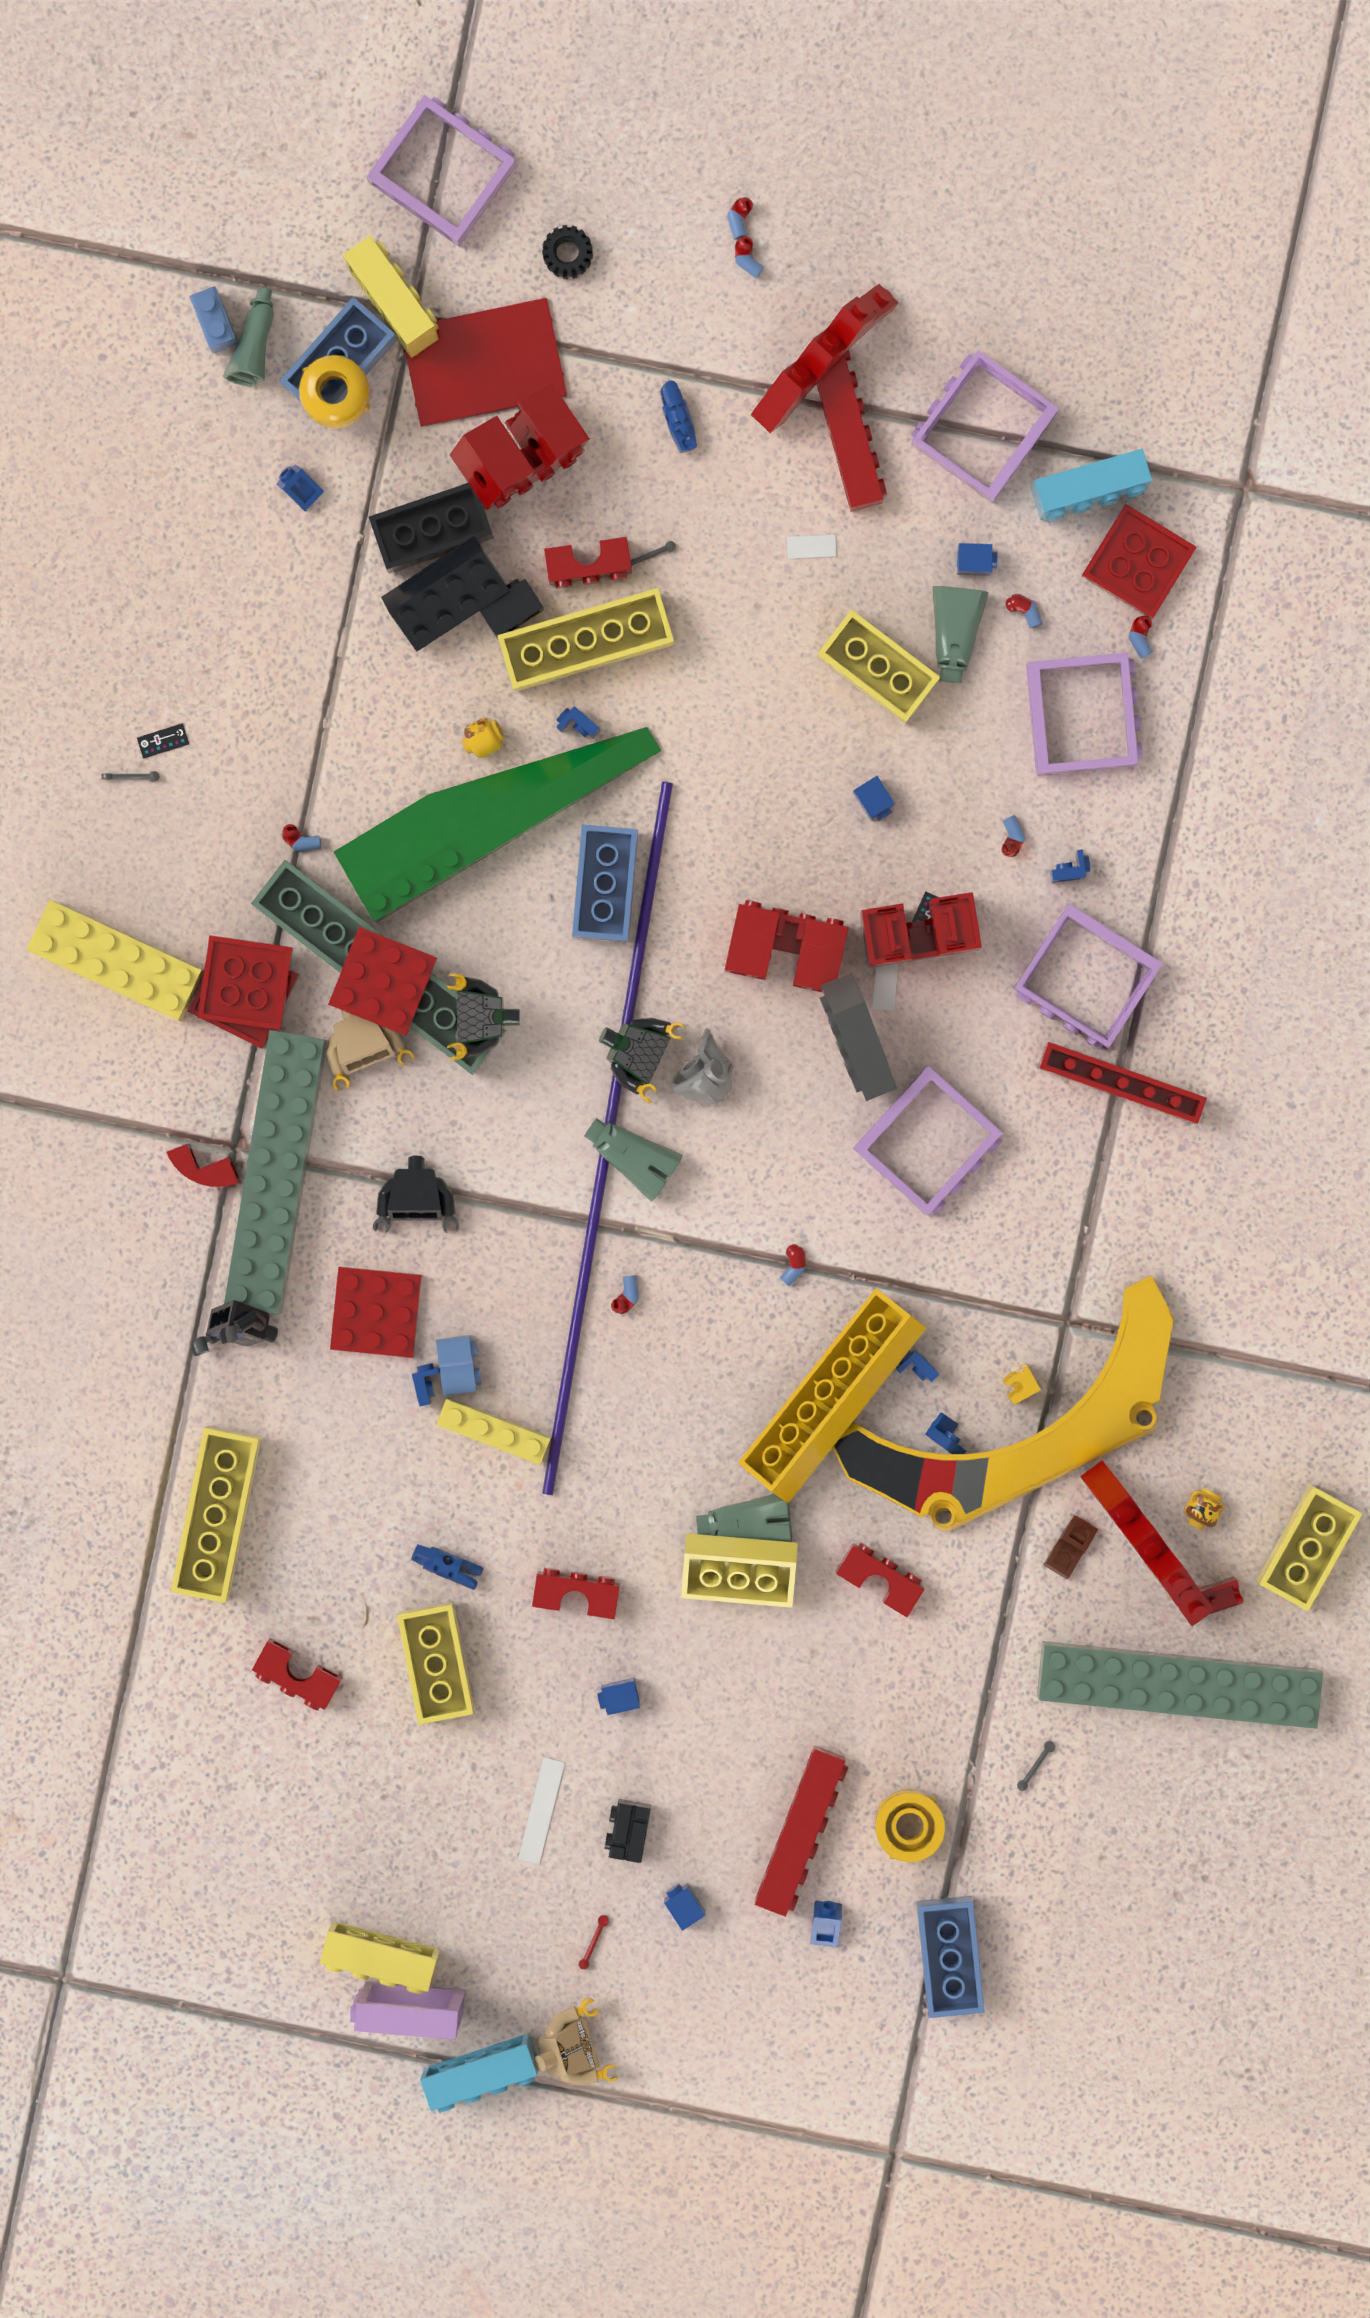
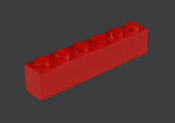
[816,350,887,512]
[1037,1042,1207,1124]
[754,1745,849,1917]

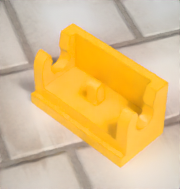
[1003,1363,1041,1405]

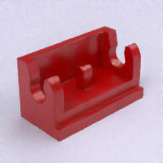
[1199,1577,1244,1615]

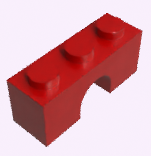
[544,537,632,589]
[835,1543,925,1618]
[532,1568,620,1619]
[252,1638,343,1711]

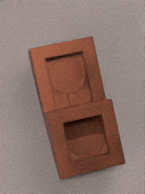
[1043,1515,1098,1580]

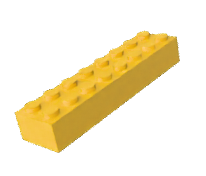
[738,1288,926,1503]

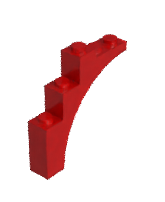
[750,284,899,433]
[1080,1460,1214,1626]

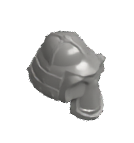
[670,1028,734,1106]

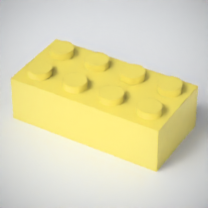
[343,236,439,358]
[817,609,940,725]
[1256,1484,1362,1611]
[681,1533,798,1608]
[397,1601,475,1725]
[320,1921,440,1994]

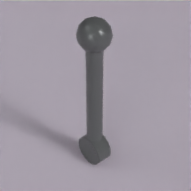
[630,541,676,568]
[101,771,160,782]
[1017,1741,1055,1791]

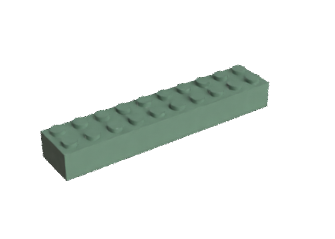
[251,860,507,1075]
[224,1030,328,1315]
[1037,1641,1323,1729]

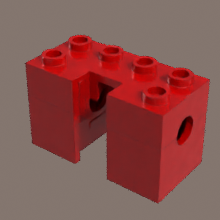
[449,383,590,510]
[860,892,982,968]
[725,900,849,993]

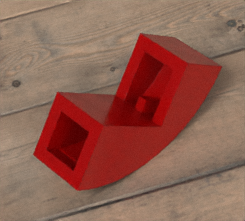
[166,1144,241,1187]

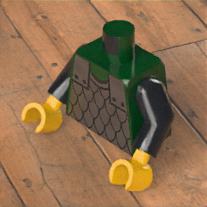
[447,973,520,1061]
[599,1018,687,1104]

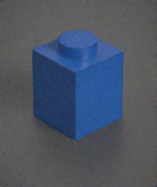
[957,543,997,576]
[853,776,895,821]
[597,1678,640,1715]
[664,1883,706,1931]

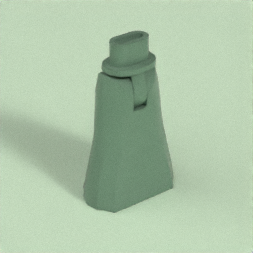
[223,288,274,387]
[933,586,989,683]
[584,1118,683,1202]
[696,1494,792,1542]

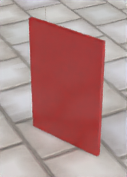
[403,298,567,427]

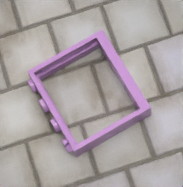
[367,95,517,247]
[911,350,1060,503]
[1026,653,1143,776]
[1013,904,1163,1050]
[853,1066,1003,1216]
[350,1981,465,2040]

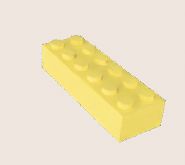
[497,588,674,692]
[27,900,204,1021]
[171,1426,262,1603]

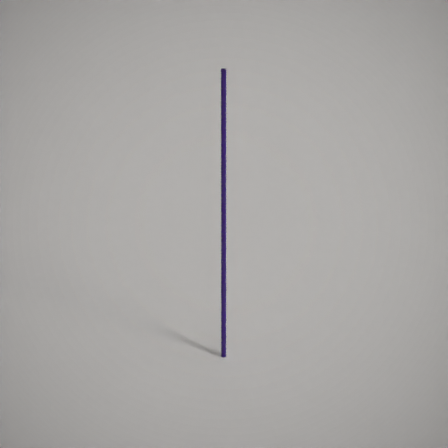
[542,782,673,1495]

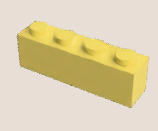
[436,1397,551,1465]

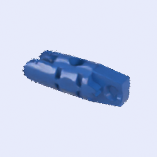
[660,380,697,453]
[411,1544,484,1590]

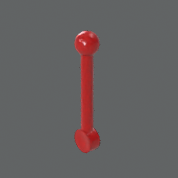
[578,1915,609,1970]

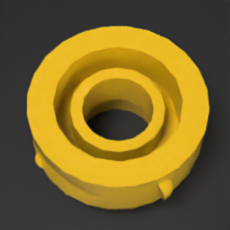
[299,355,371,429]
[875,1789,945,1862]

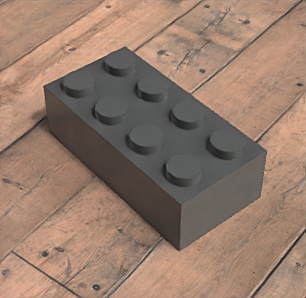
[820,973,897,1101]

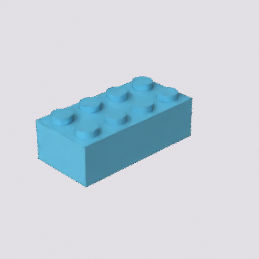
[1031,448,1152,522]
[420,2033,538,2113]

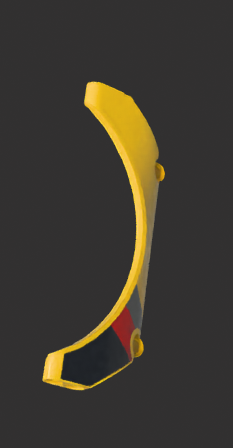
[832,1275,1174,1532]

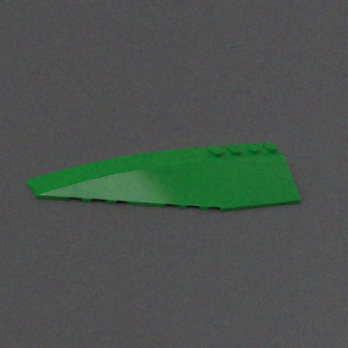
[334,727,661,923]

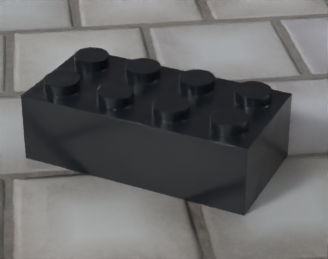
[369,483,494,574]
[381,536,510,652]

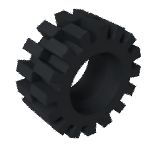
[542,225,593,279]

